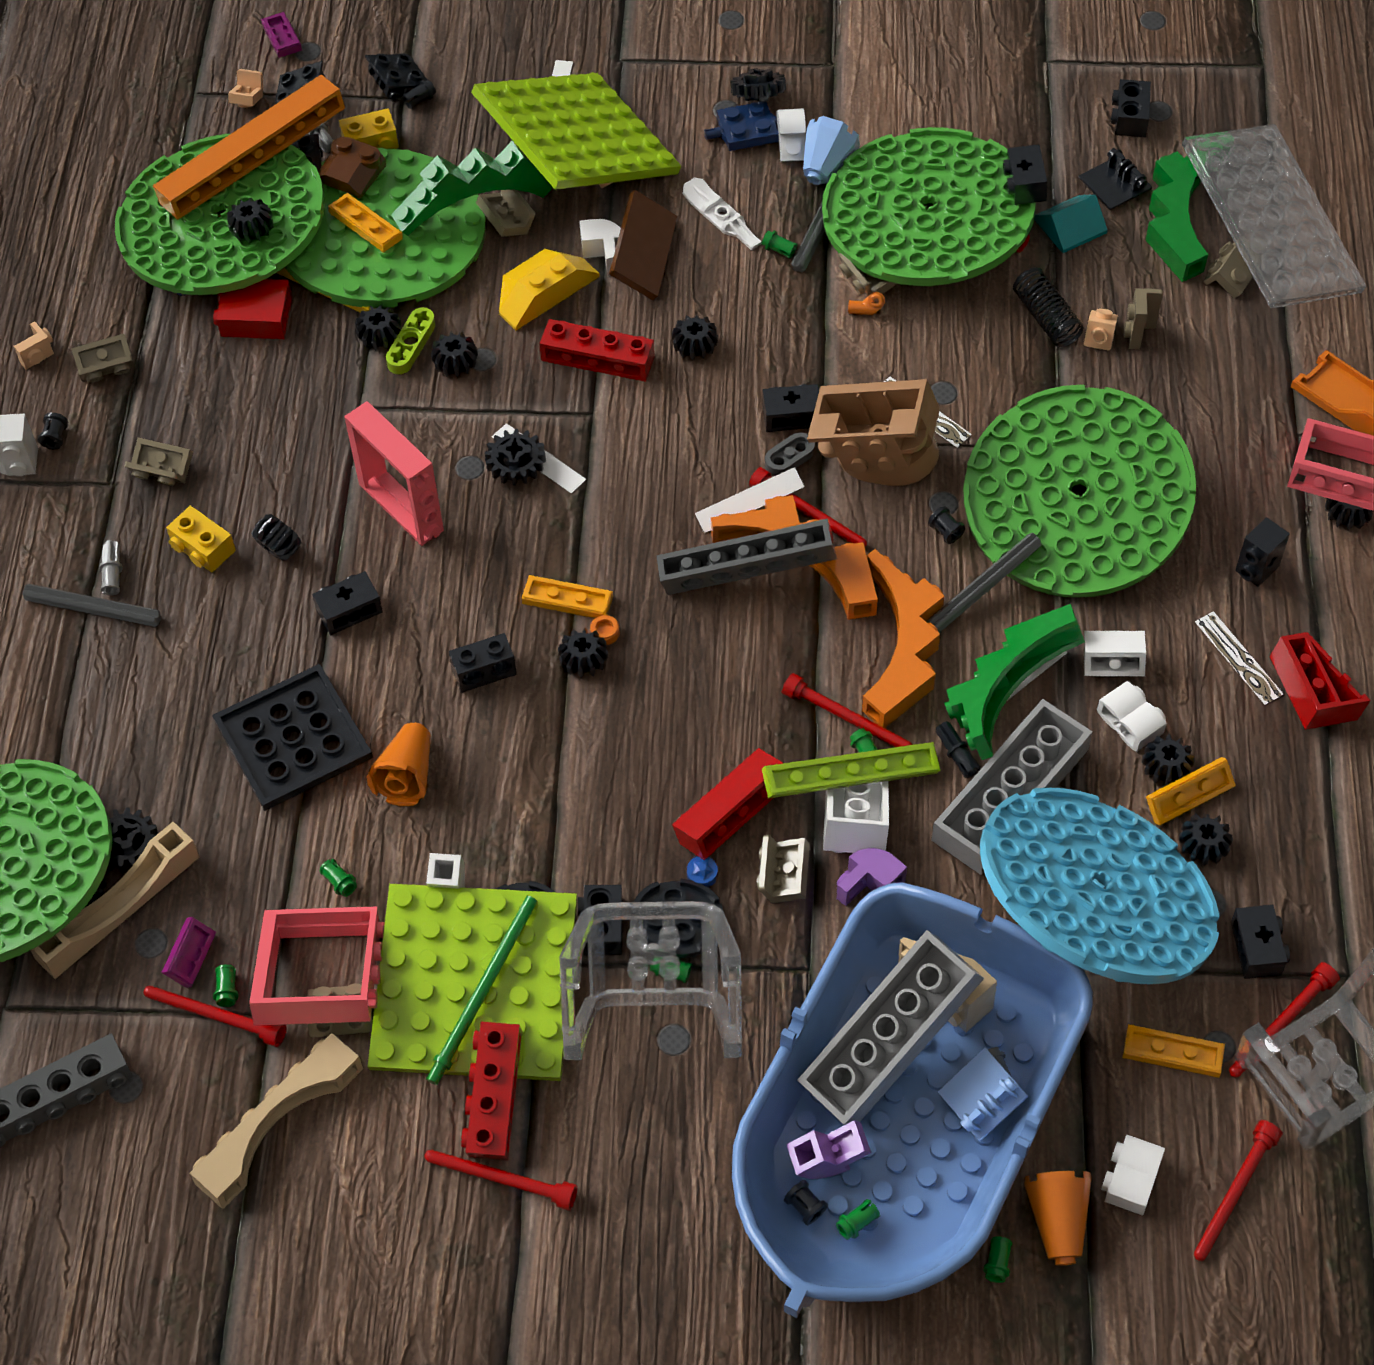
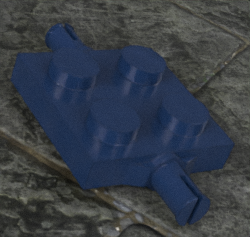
[704,101,779,151]

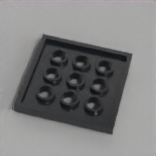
[212,664,373,811]

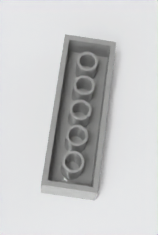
[931,699,1093,875]
[797,930,984,1125]

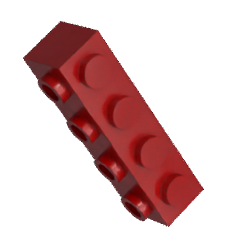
[539,319,655,382]
[672,748,783,860]
[461,1021,523,1160]

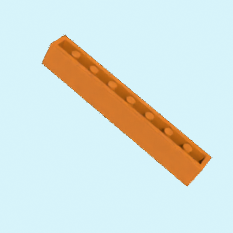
[152,75,345,220]

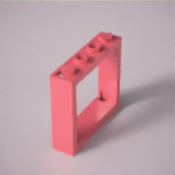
[344,401,444,546]
[1287,418,1374,511]
[249,906,385,1025]

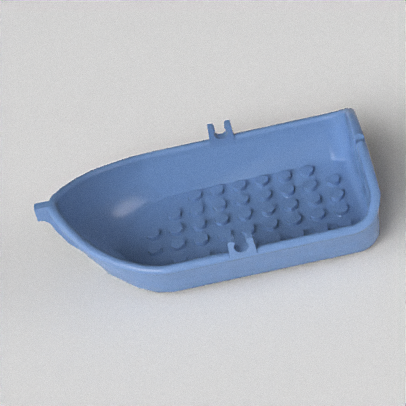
[732,882,1093,1318]

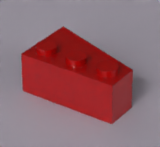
[1269,632,1371,730]

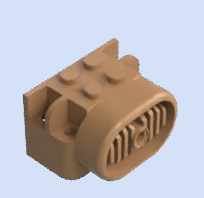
[807,379,940,486]

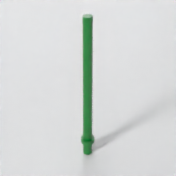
[426,895,538,1085]

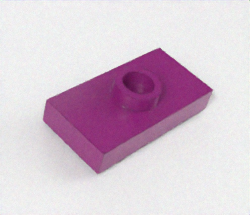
[261,12,302,58]
[161,917,216,988]

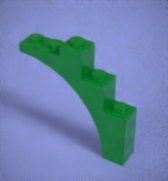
[1145,138,1233,282]
[391,140,553,236]
[945,604,1085,760]

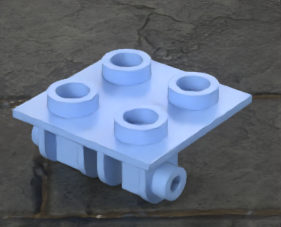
[938,1047,1028,1141]

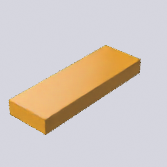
[328,193,403,253]
[521,575,613,618]
[1145,757,1236,825]
[1122,1024,1225,1078]

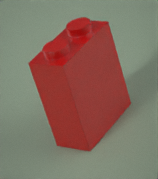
[213,279,293,339]

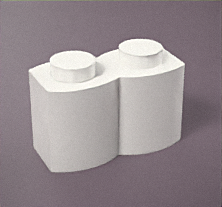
[1097,681,1167,752]
[1101,1135,1165,1215]

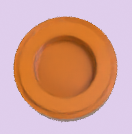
[590,615,620,645]

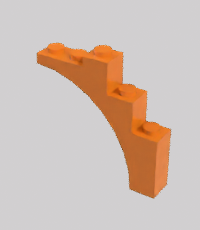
[711,495,878,620]
[862,549,945,728]

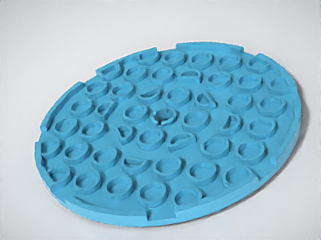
[980,787,1219,984]

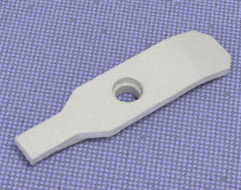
[682,177,762,250]

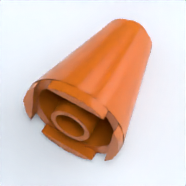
[367,722,431,806]
[1023,1171,1091,1266]

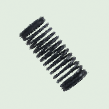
[1013,267,1084,347]

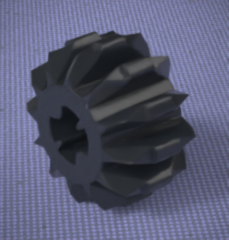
[227,197,274,244]
[355,304,402,351]
[672,313,718,361]
[431,331,478,378]
[1325,498,1374,531]
[251,514,301,561]
[558,627,608,678]
[1142,734,1195,786]
[1178,812,1233,866]

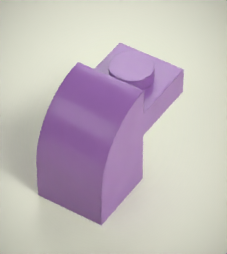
[836,848,907,906]
[786,1120,871,1179]

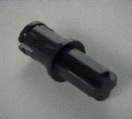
[936,721,981,778]

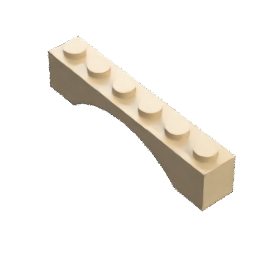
[30,822,200,979]
[190,1033,363,1209]

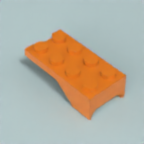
[1291,350,1374,436]

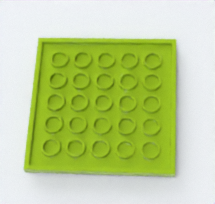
[471,72,681,190]
[367,883,577,1081]

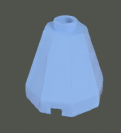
[803,116,860,185]

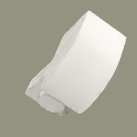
[776,108,806,162]
[579,219,621,276]
[426,853,465,889]

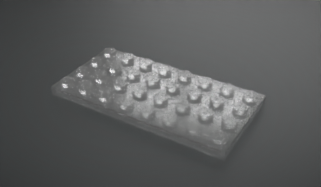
[1182,124,1366,309]

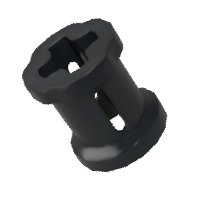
[37,412,69,450]
[928,506,966,544]
[784,1180,828,1226]

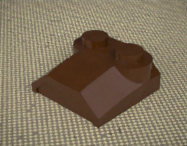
[318,137,386,199]

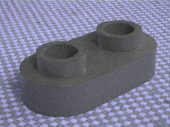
[765,433,815,476]

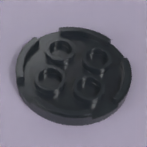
[631,878,725,958]

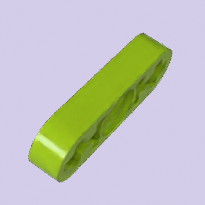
[386,307,435,374]

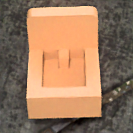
[228,69,263,108]
[1084,309,1118,350]
[14,321,54,370]

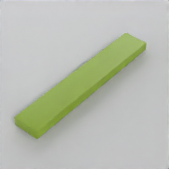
[762,742,941,798]

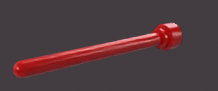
[749,467,867,547]
[782,673,913,747]
[1229,962,1340,1078]
[143,986,287,1047]
[1194,1120,1283,1261]
[425,1150,578,1211]

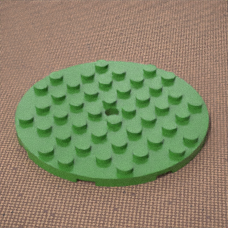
[822,127,1036,286]
[115,134,325,295]
[285,148,486,308]
[963,385,1196,598]
[0,759,112,962]

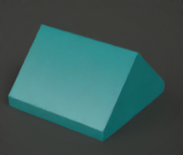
[1034,194,1108,253]

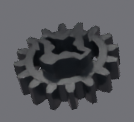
[730,68,786,102]
[484,429,546,486]
[108,808,158,873]

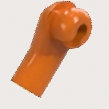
[848,292,885,315]

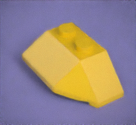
[499,249,600,331]

